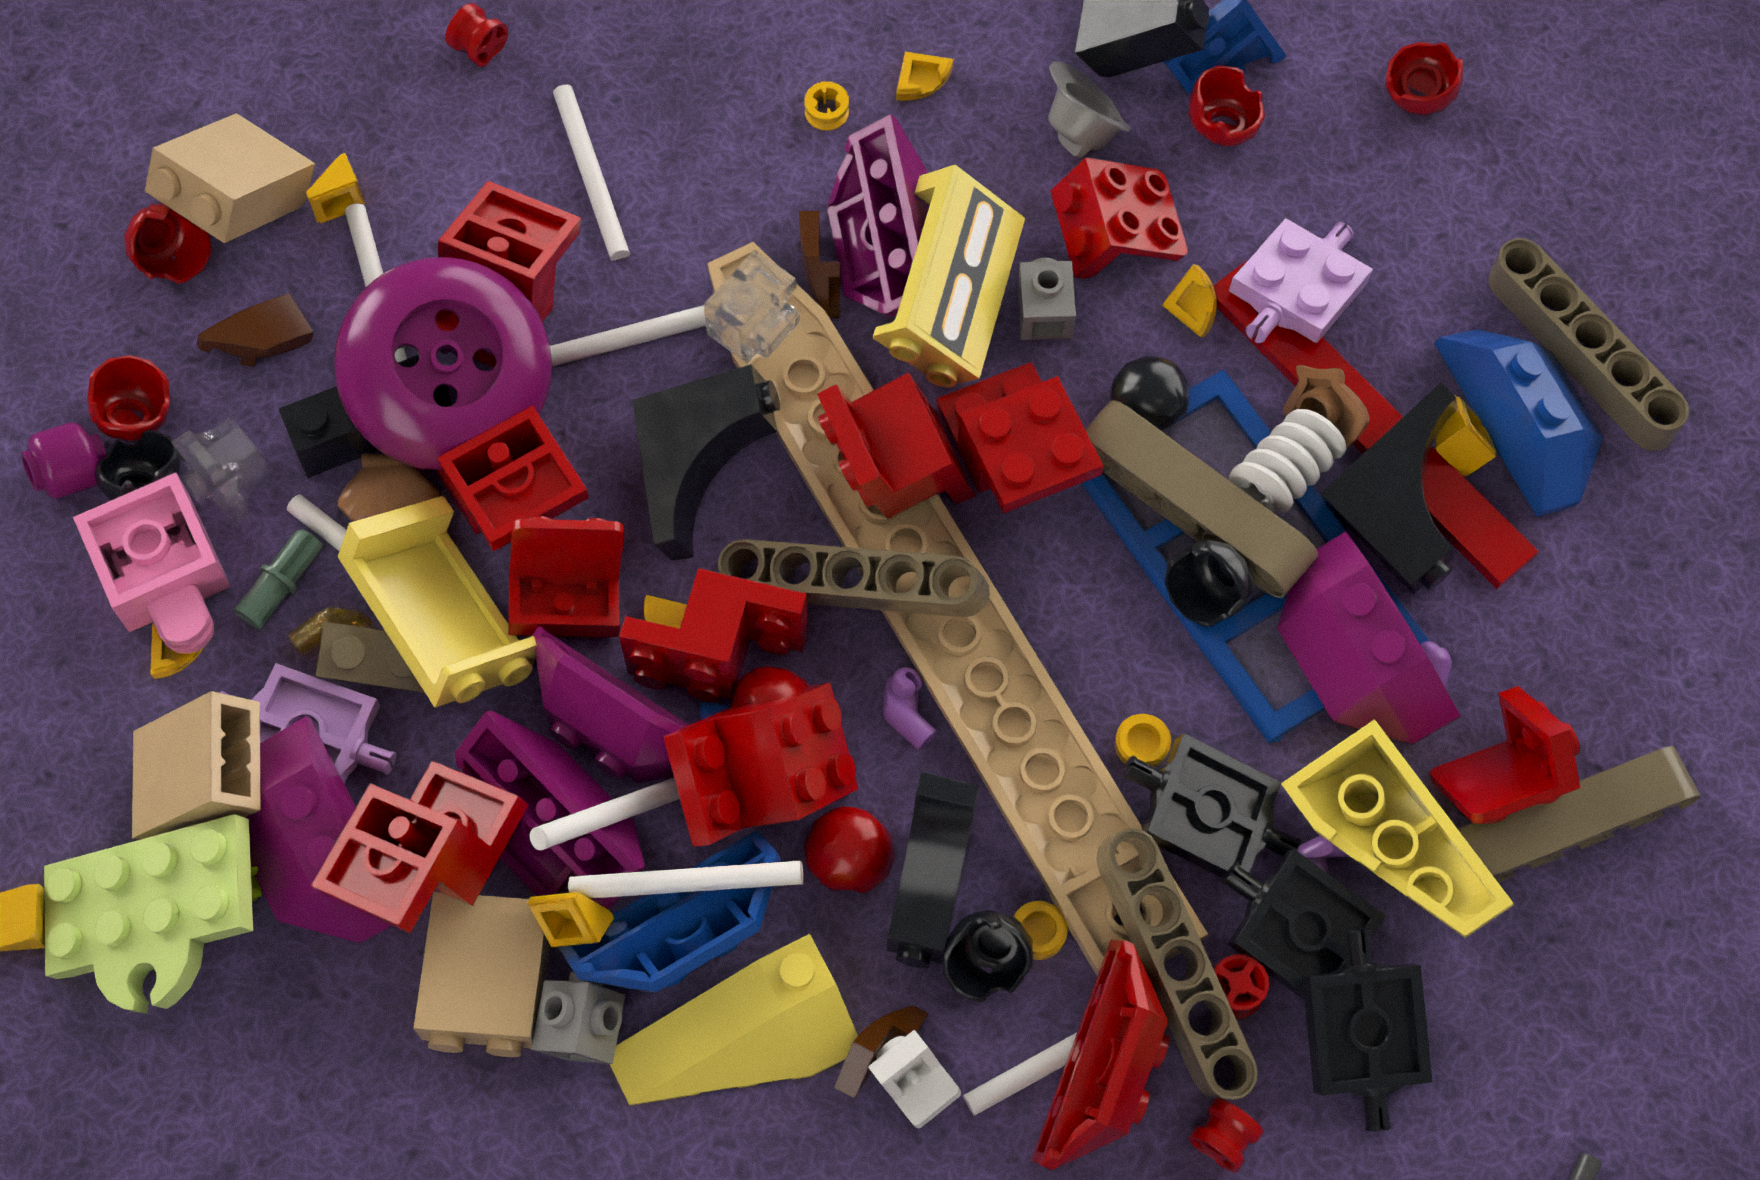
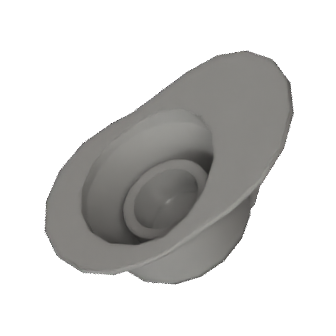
[1048,61,1131,158]

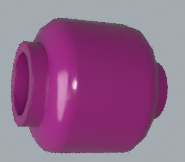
[21,422,107,499]

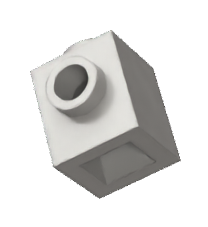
[1017,258,1076,340]

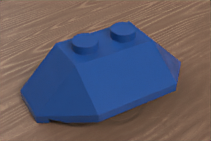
[1434,329,1604,517]
[558,830,781,994]

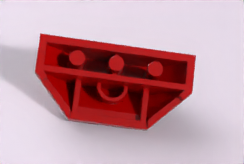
[1032,939,1170,1170]

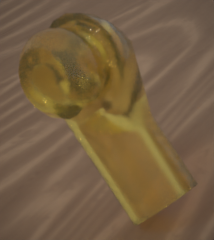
[289,607,373,655]

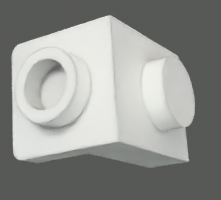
[868,1030,961,1128]

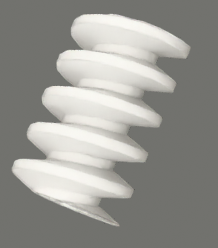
[1229,409,1347,513]

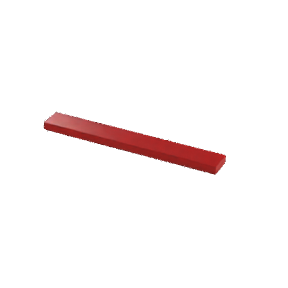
[1213,261,1539,589]

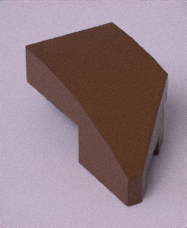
[799,211,840,318]
[197,293,313,367]
[834,1006,929,1098]

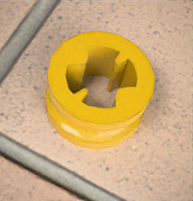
[804,82,849,131]

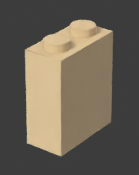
[145,113,315,243]
[132,691,261,840]
[413,892,550,1057]

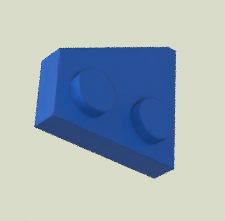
[1163,0,1287,94]

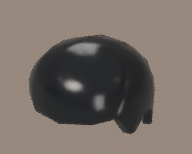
[1110,356,1189,430]
[95,430,180,501]
[1164,539,1253,627]
[943,910,1033,1002]

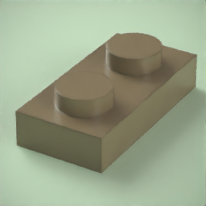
[315,622,426,694]

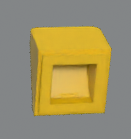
[306,153,365,223]
[1435,395,1496,476]
[0,884,45,951]
[527,892,614,947]

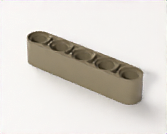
[1488,238,1689,451]
[1085,400,1318,598]
[718,539,990,617]
[1458,746,1701,883]
[1096,828,1258,1100]

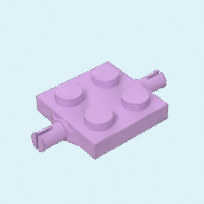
[1229,218,1373,343]
[220,663,396,784]

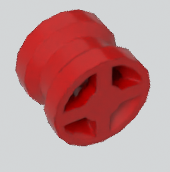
[445,3,508,67]
[1214,954,1269,1020]
[1188,1098,1264,1173]

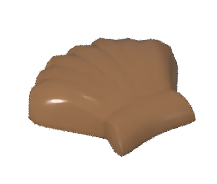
[1283,365,1369,447]
[337,453,440,522]

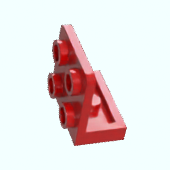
[1050,157,1188,279]
[508,516,624,637]
[1430,686,1581,824]

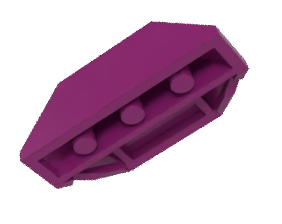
[827,114,930,317]
[1277,532,1461,745]
[533,626,688,783]
[454,711,645,909]
[245,717,392,943]

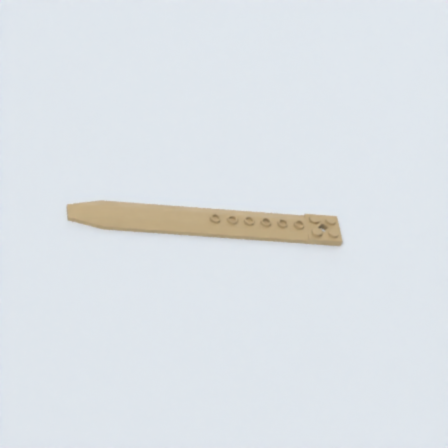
[707,242,1208,976]

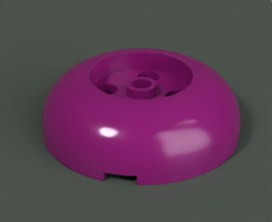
[334,257,552,470]

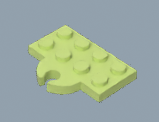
[44,814,253,1014]

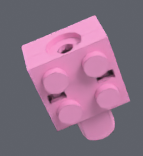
[73,472,231,654]

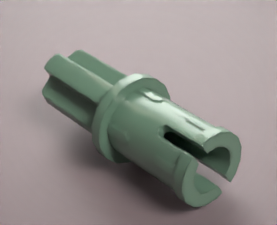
[233,529,322,631]

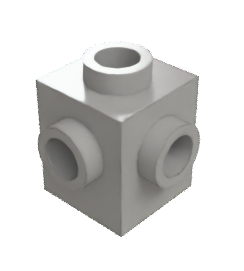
[531,972,625,1064]

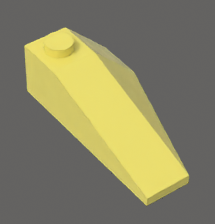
[1281,719,1514,938]
[610,934,858,1105]

